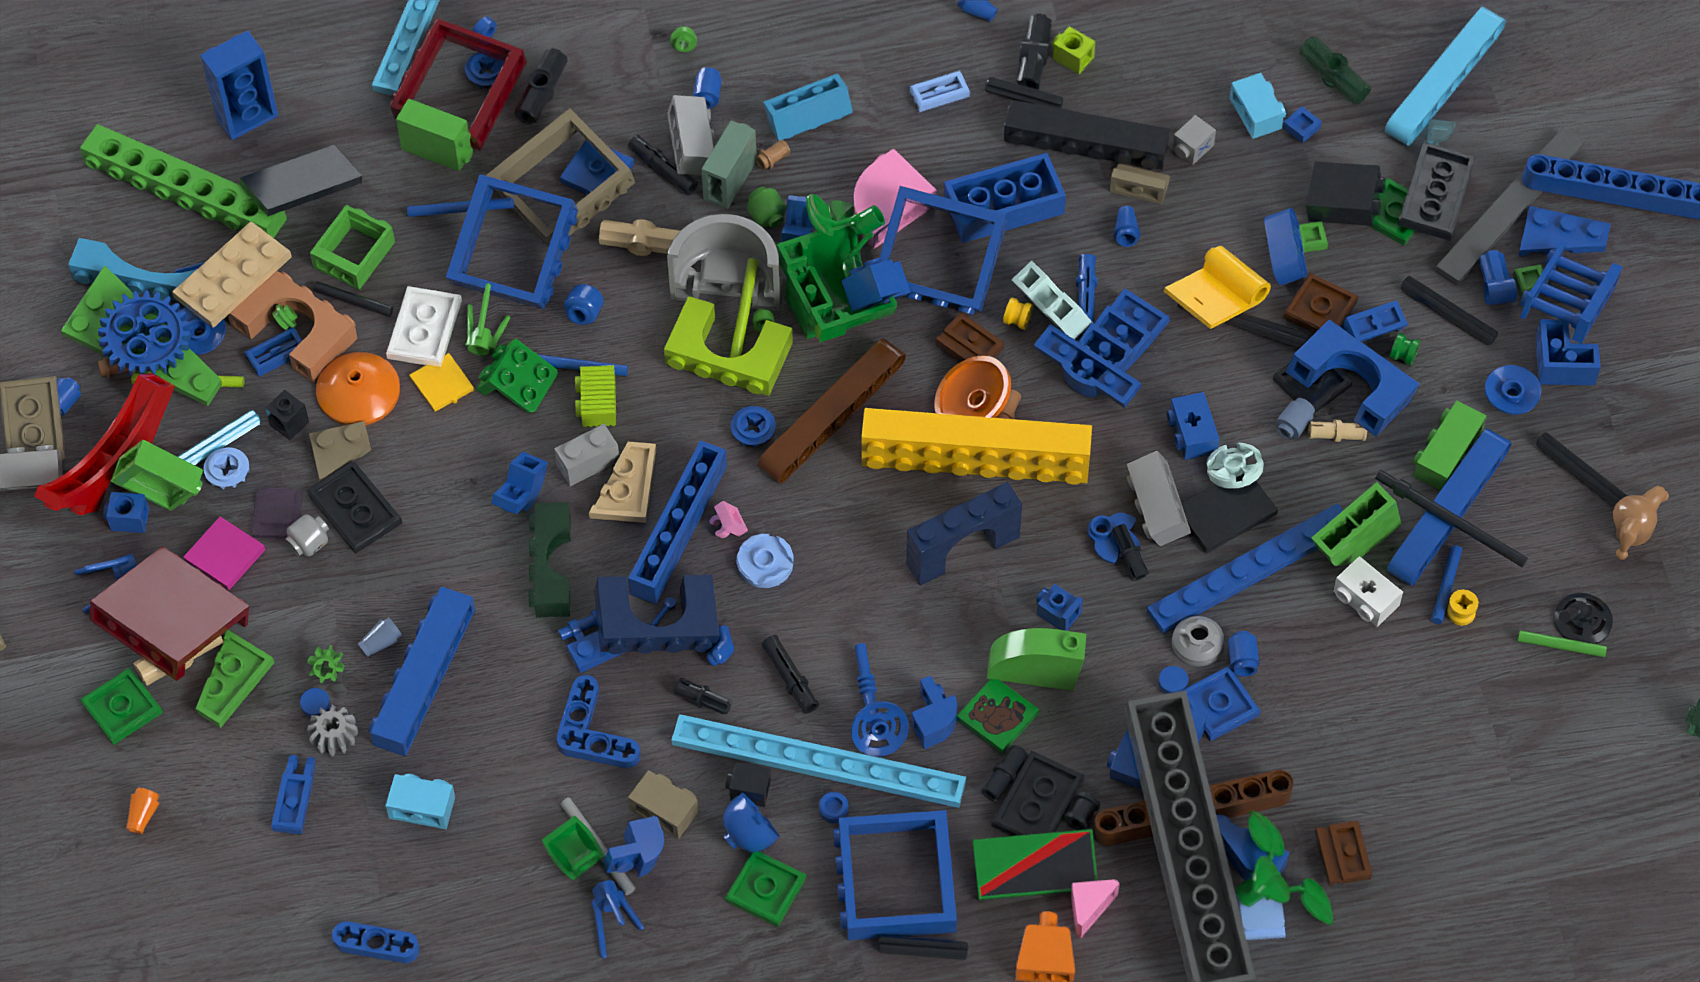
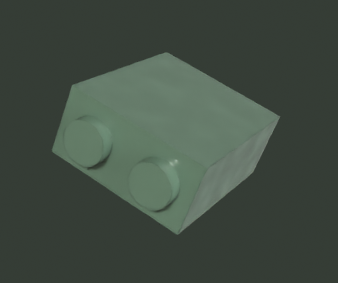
[702,120,757,209]

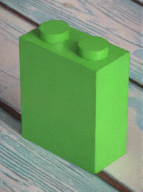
[396,99,473,171]

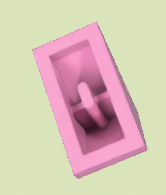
[1071,879,1119,938]

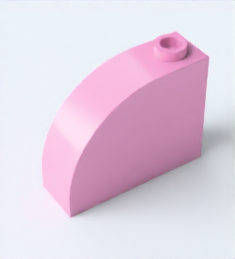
[854,149,936,249]

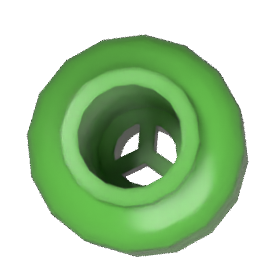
[747,187,787,228]

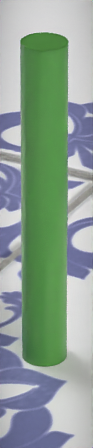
[1518,630,1607,658]

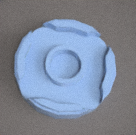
[736,533,794,588]

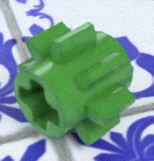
[307,645,345,683]

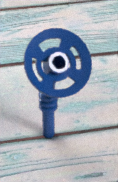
[851,643,909,757]

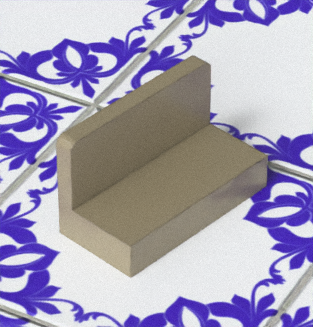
[1110,164,1170,204]

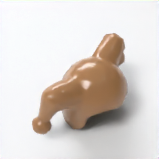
[1613,485,1669,560]

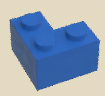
[841,258,910,312]
[1535,319,1601,385]

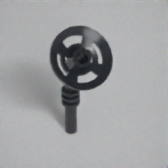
[1554,593,1613,644]

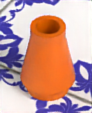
[126,788,160,834]

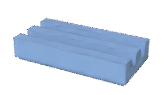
[910,71,970,112]

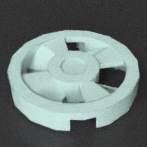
[1207,443,1264,488]

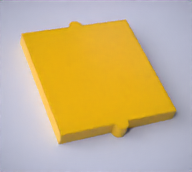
[410,353,474,412]

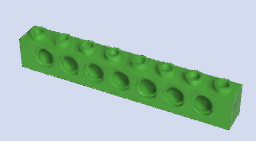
[80,124,287,238]

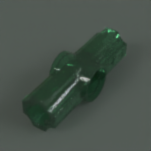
[1299,36,1371,104]

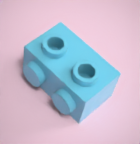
[1230,73,1286,139]
[386,774,455,829]

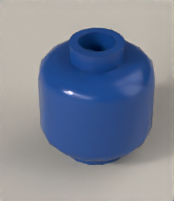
[564,284,604,325]

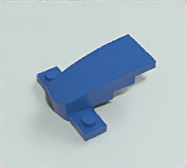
[1034,288,1170,408]

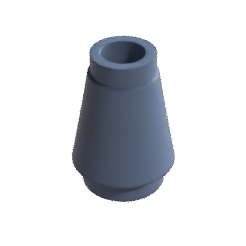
[358,617,402,657]

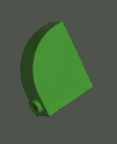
[1311,482,1402,566]
[987,628,1086,691]

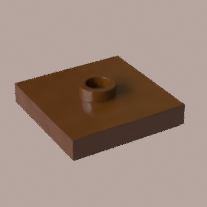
[1283,272,1359,333]

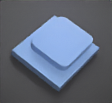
[1235,893,1285,940]

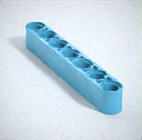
[1385,7,1506,146]

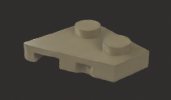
[309,421,371,481]

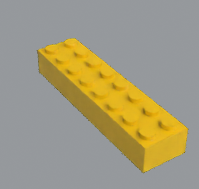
[862,408,1092,484]

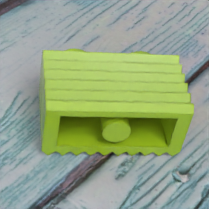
[575,365,616,427]

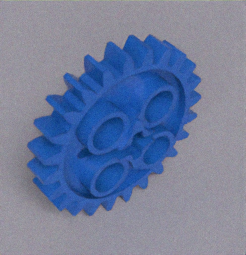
[98,290,191,377]

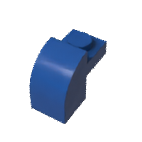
[781,195,815,242]
[491,452,548,514]
[911,675,957,749]
[603,816,664,877]

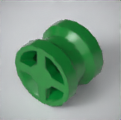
[1390,333,1421,366]

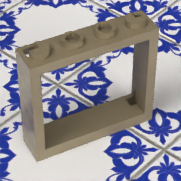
[487,108,635,247]

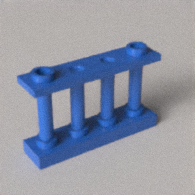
[1519,241,1623,344]

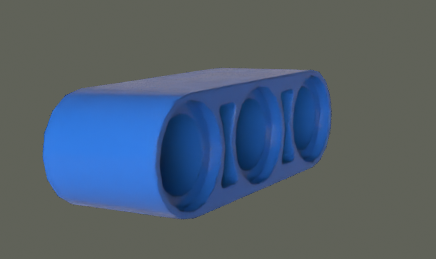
[1264,208,1307,286]

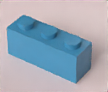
[763,74,853,141]

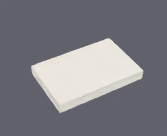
[386,286,462,367]

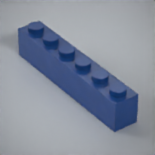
[628,440,727,604]
[369,586,475,757]

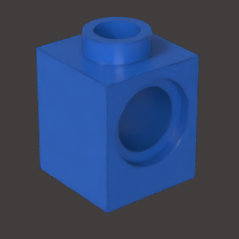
[103,492,149,533]

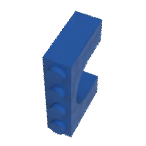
[1286,320,1420,437]

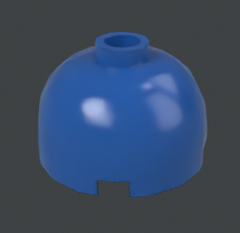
[723,793,780,852]

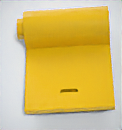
[1164,246,1271,329]

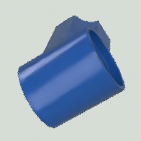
[1479,250,1517,305]

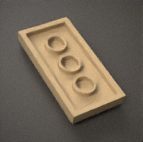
[172,222,292,328]

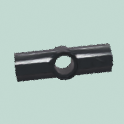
[1017,13,1052,89]
[514,48,568,125]

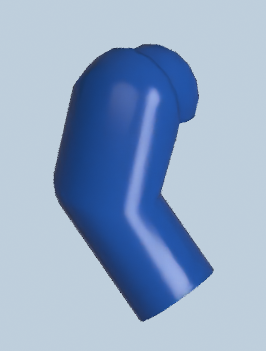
[706,626,734,666]

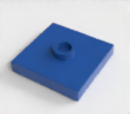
[560,140,634,195]

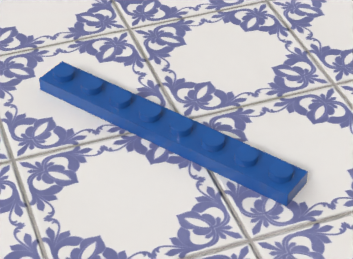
[1146,503,1343,634]

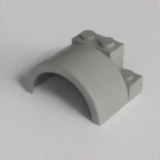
[667,214,783,310]

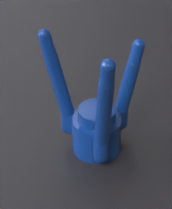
[74,553,137,613]
[591,880,644,959]

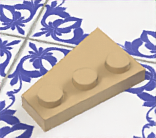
[589,442,656,523]

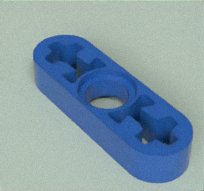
[332,922,420,963]

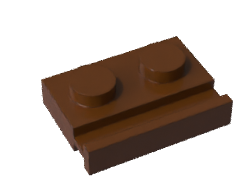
[935,312,1004,362]
[1315,820,1372,886]

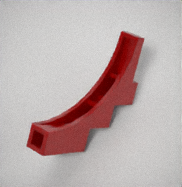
[34,373,175,515]

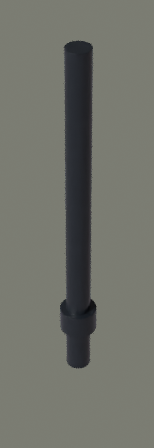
[1375,470,1528,568]

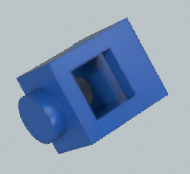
[1036,584,1083,631]

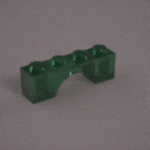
[529,502,571,618]

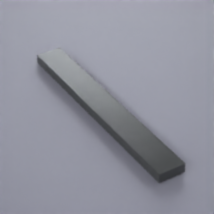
[1435,127,1585,286]

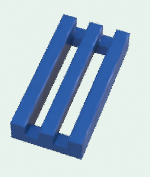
[245,328,303,377]

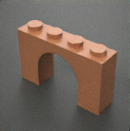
[228,271,358,383]

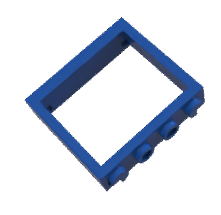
[446,174,578,310]
[879,186,1009,315]
[833,810,957,940]

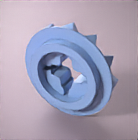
[204,447,250,490]

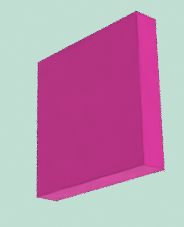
[183,517,265,591]

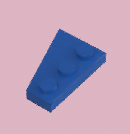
[1518,206,1611,256]

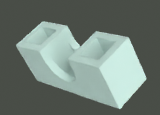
[1012,261,1092,339]

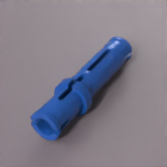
[1076,254,1098,334]

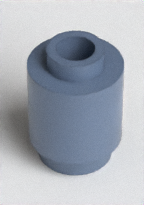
[1275,398,1315,440]

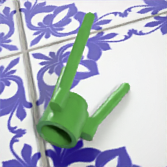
[465,283,510,356]

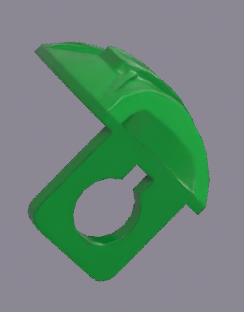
[542,816,605,880]

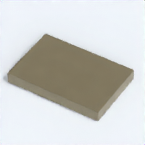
[0,376,66,461]

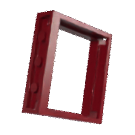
[390,18,527,151]

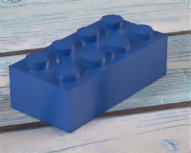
[200,30,278,140]
[944,153,1066,243]

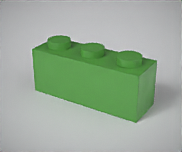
[1413,400,1487,491]

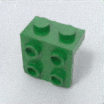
[476,338,558,413]

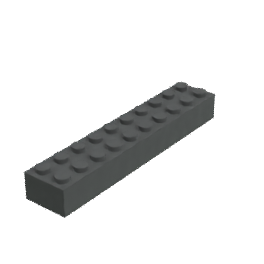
[1124,690,1256,982]

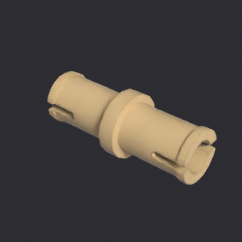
[1308,420,1367,442]

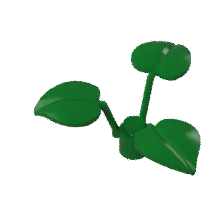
[806,194,885,278]
[1236,810,1333,926]

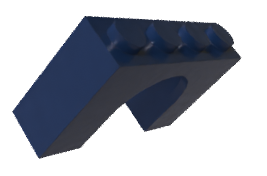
[906,482,1022,586]
[594,575,719,654]

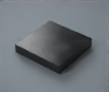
[1273,364,1353,414]

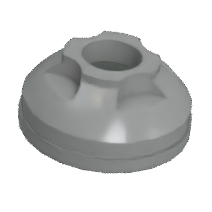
[1171,616,1225,667]

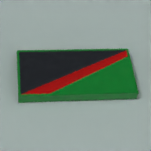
[972,829,1098,901]

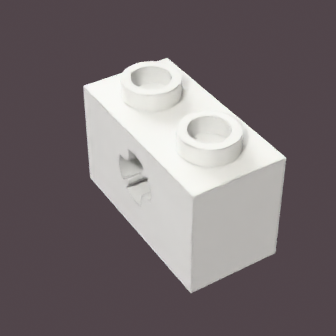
[1333,556,1403,627]

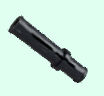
[628,135,698,195]
[762,635,819,714]

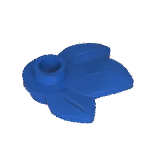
[1087,513,1141,563]

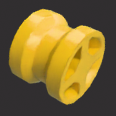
[1003,297,1033,330]
[1447,589,1479,626]

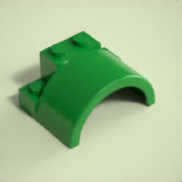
[776,222,897,342]

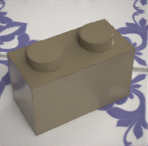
[628,770,699,839]

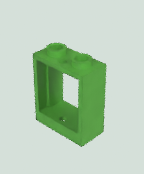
[310,205,395,290]
[111,440,203,511]

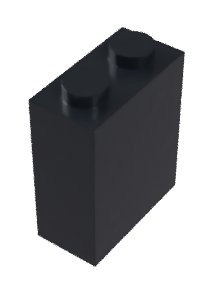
[1305,161,1386,226]

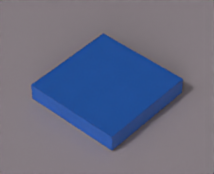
[1182,666,1260,741]

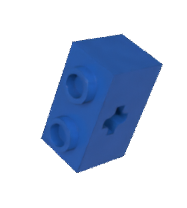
[1166,392,1219,460]

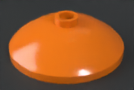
[316,352,400,425]
[934,356,1011,418]

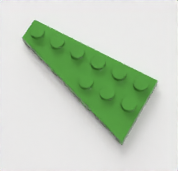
[61,266,222,406]

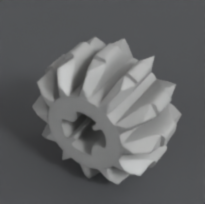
[307,704,358,757]

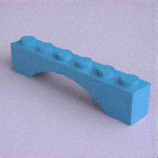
[68,238,197,301]

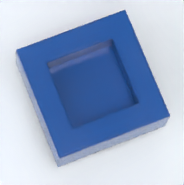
[1283,106,1322,143]

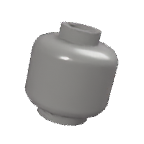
[285,514,329,557]

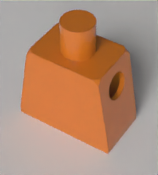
[1015,911,1075,982]

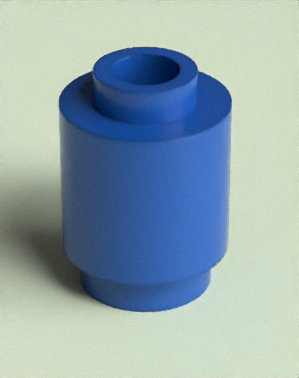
[693,67,722,109]
[57,377,81,416]
[1228,631,1260,677]

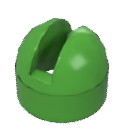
[752,308,775,332]

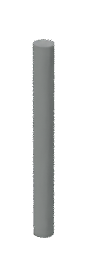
[560,798,635,895]

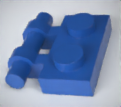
[558,609,625,673]

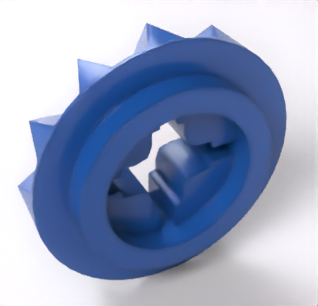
[465,52,505,89]
[731,406,776,448]

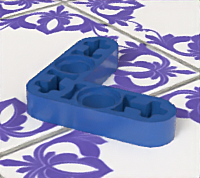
[557,675,641,768]

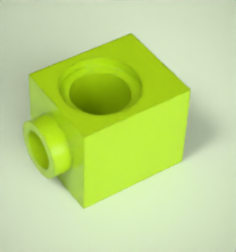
[1052,26,1095,74]

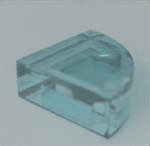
[1426,119,1456,146]

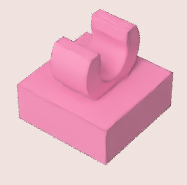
[709,501,748,538]

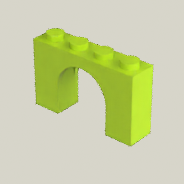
[664,296,793,396]

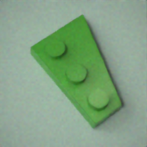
[196,630,275,728]

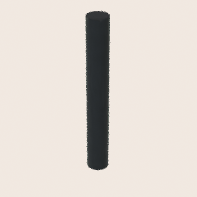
[313,281,393,317]

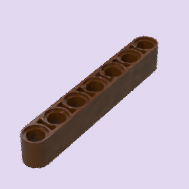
[757,338,906,484]
[1093,770,1294,846]

